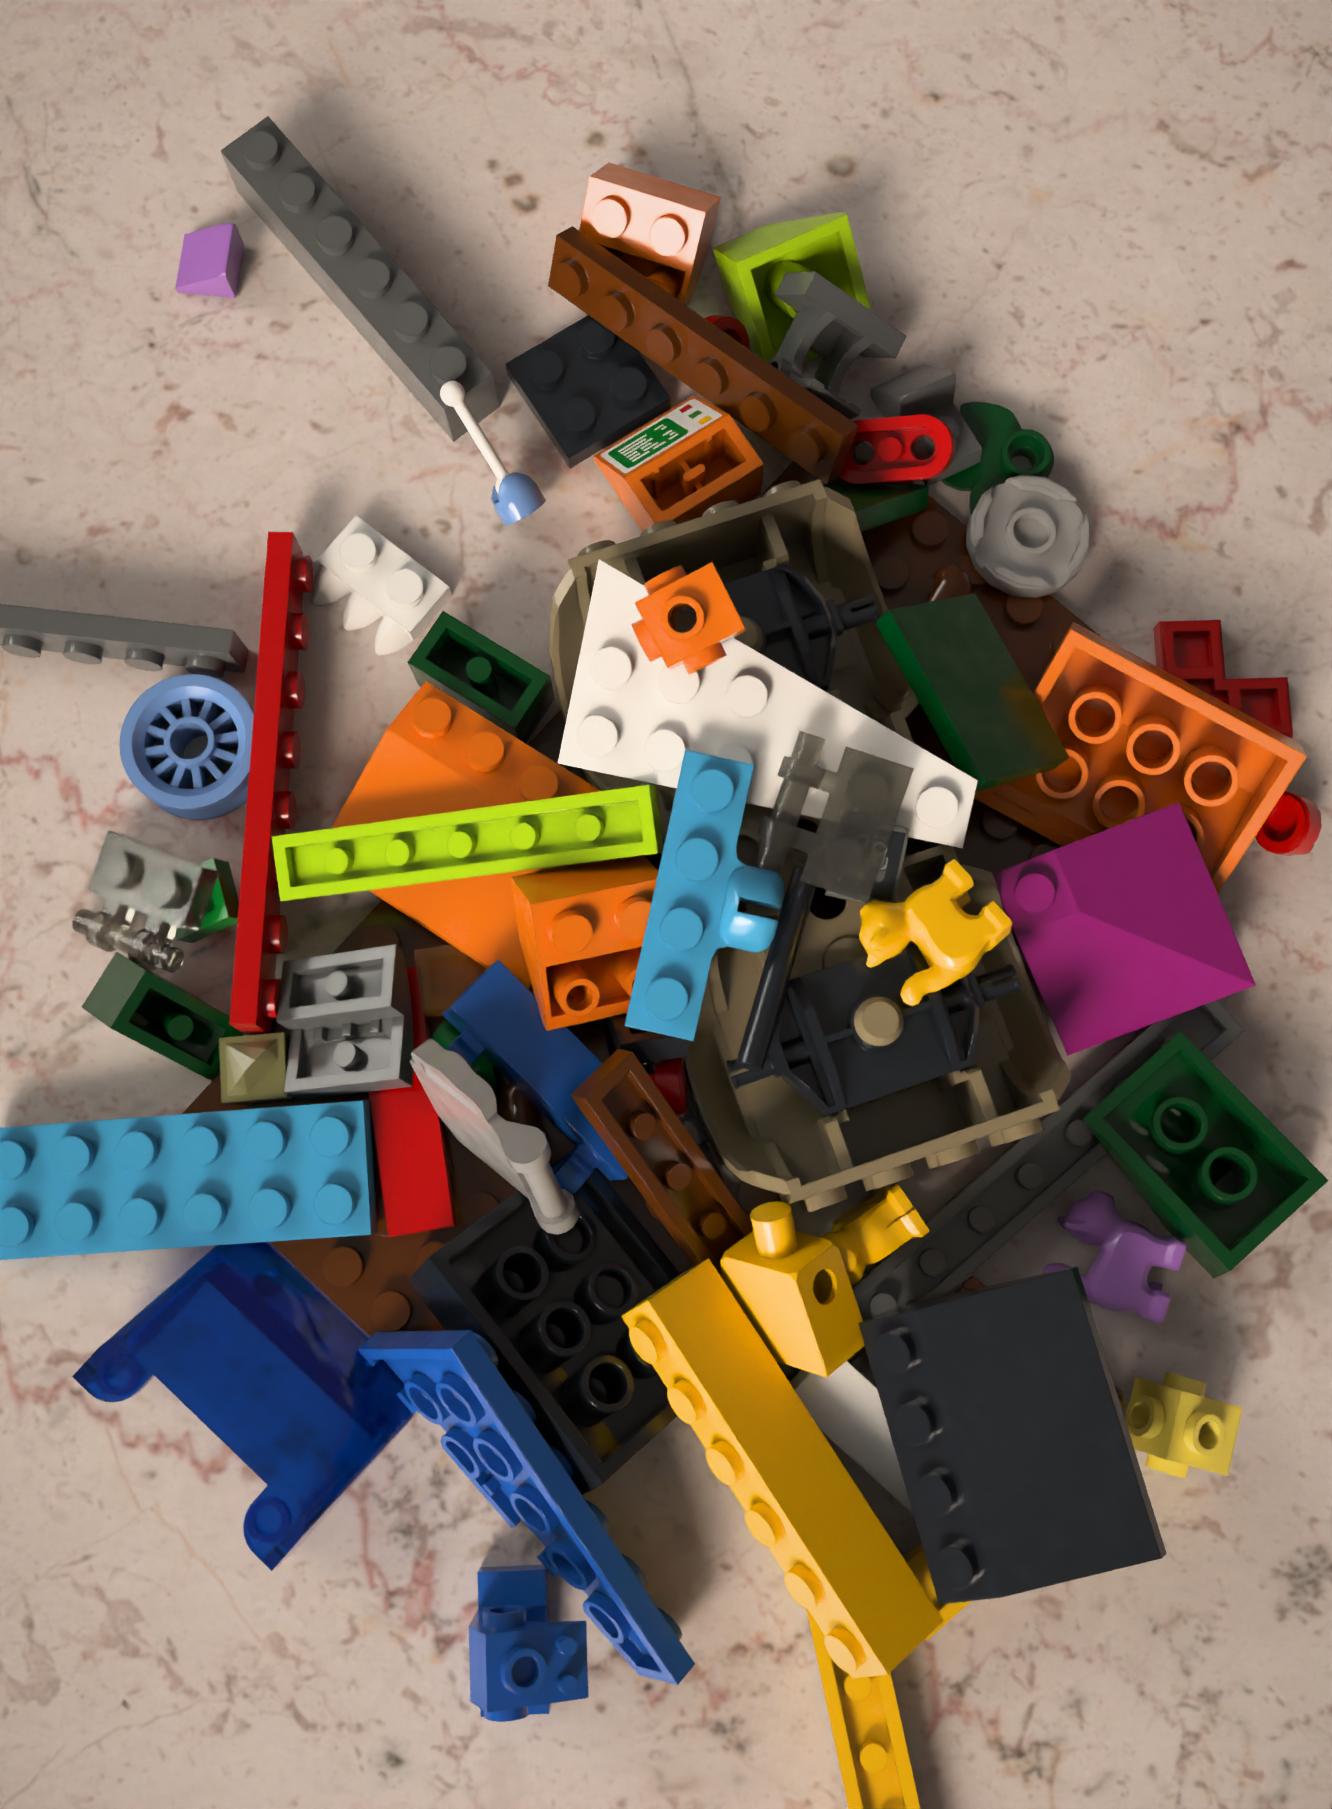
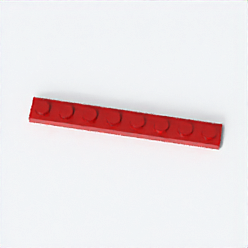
[229,532,313,1035]

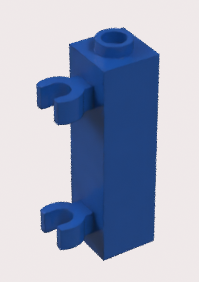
[442,960,628,1195]

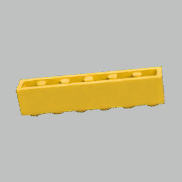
[621,1258,944,1679]

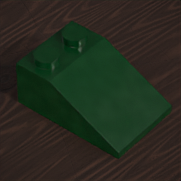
[1083,1031,1329,1279]

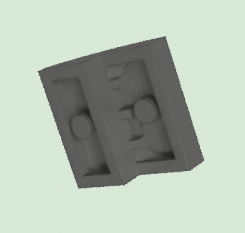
[276,944,414,1100]

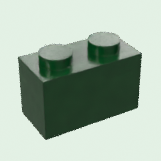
[407,611,555,743]

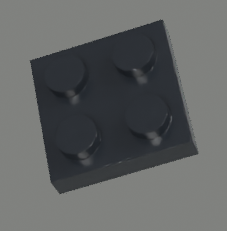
[505,315,671,468]

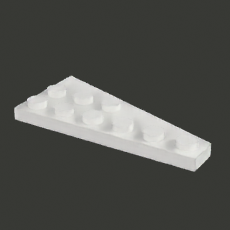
[558,560,978,848]

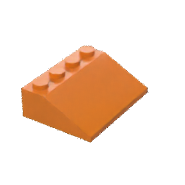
[974,622,1307,893]
[331,681,600,992]

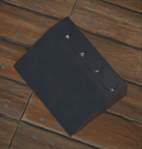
[408,1159,680,1495]
[858,1266,1167,1604]

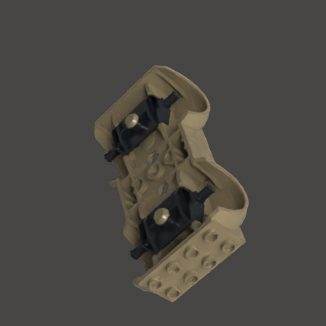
[549,479,1071,1213]

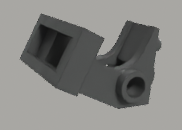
[768,272,907,420]

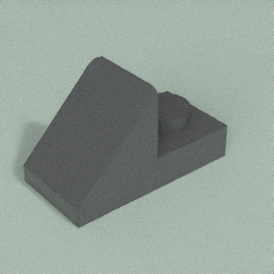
[871,364,982,486]

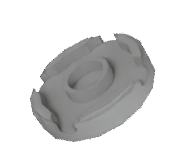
[966,475,1092,598]

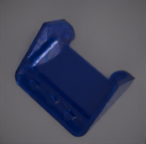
[72,1242,416,1571]

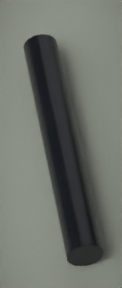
[736,867,819,1072]

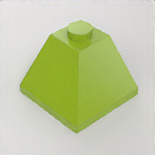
[713,212,871,362]

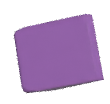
[175,223,244,298]

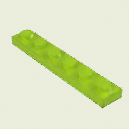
[272,785,664,902]

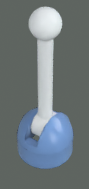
[440,381,546,526]

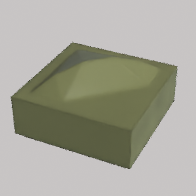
[219,1032,292,1105]

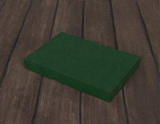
[875,593,1069,792]

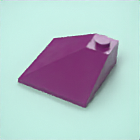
[993,802,1256,1056]

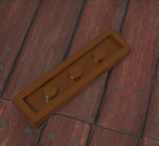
[570,1048,753,1278]

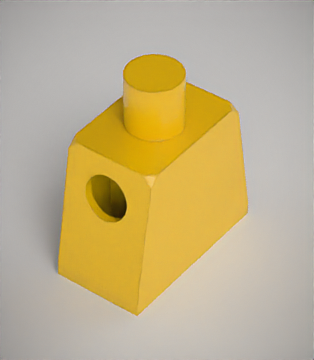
[720,1201,865,1378]

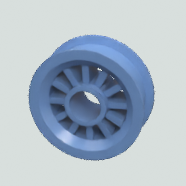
[119,674,254,820]

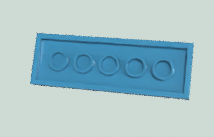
[0,1100,378,1260]

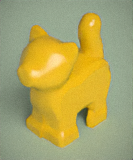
[859,859,1012,1006]
[819,1183,930,1286]

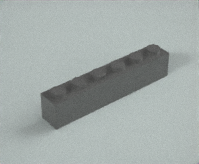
[221,116,500,442]

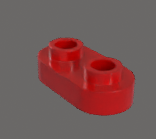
[839,414,956,485]

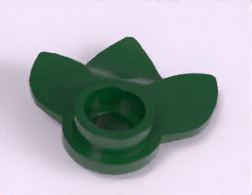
[941,402,1054,515]

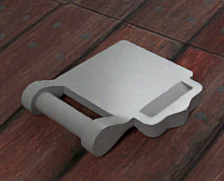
[409,1039,579,1235]

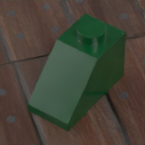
[82,952,244,1081]

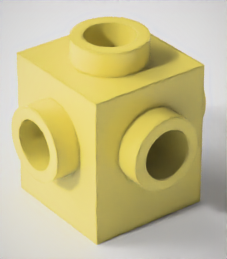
[1125,1372,1243,1478]

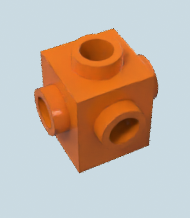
[631,562,747,675]

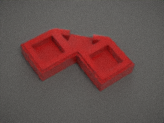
[1153,620,1293,739]

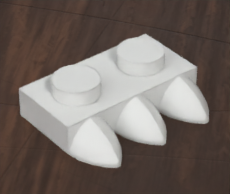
[311,515,452,655]

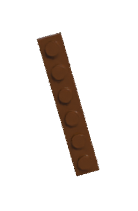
[548,226,859,485]

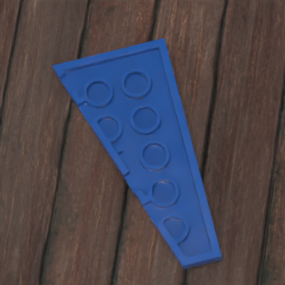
[357,1330,695,1685]

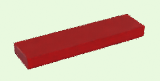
[369,966,457,1237]

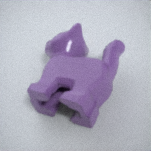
[1042,1190,1187,1324]

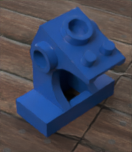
[469,1565,589,1722]

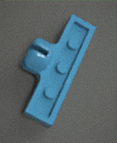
[624,750,784,1041]

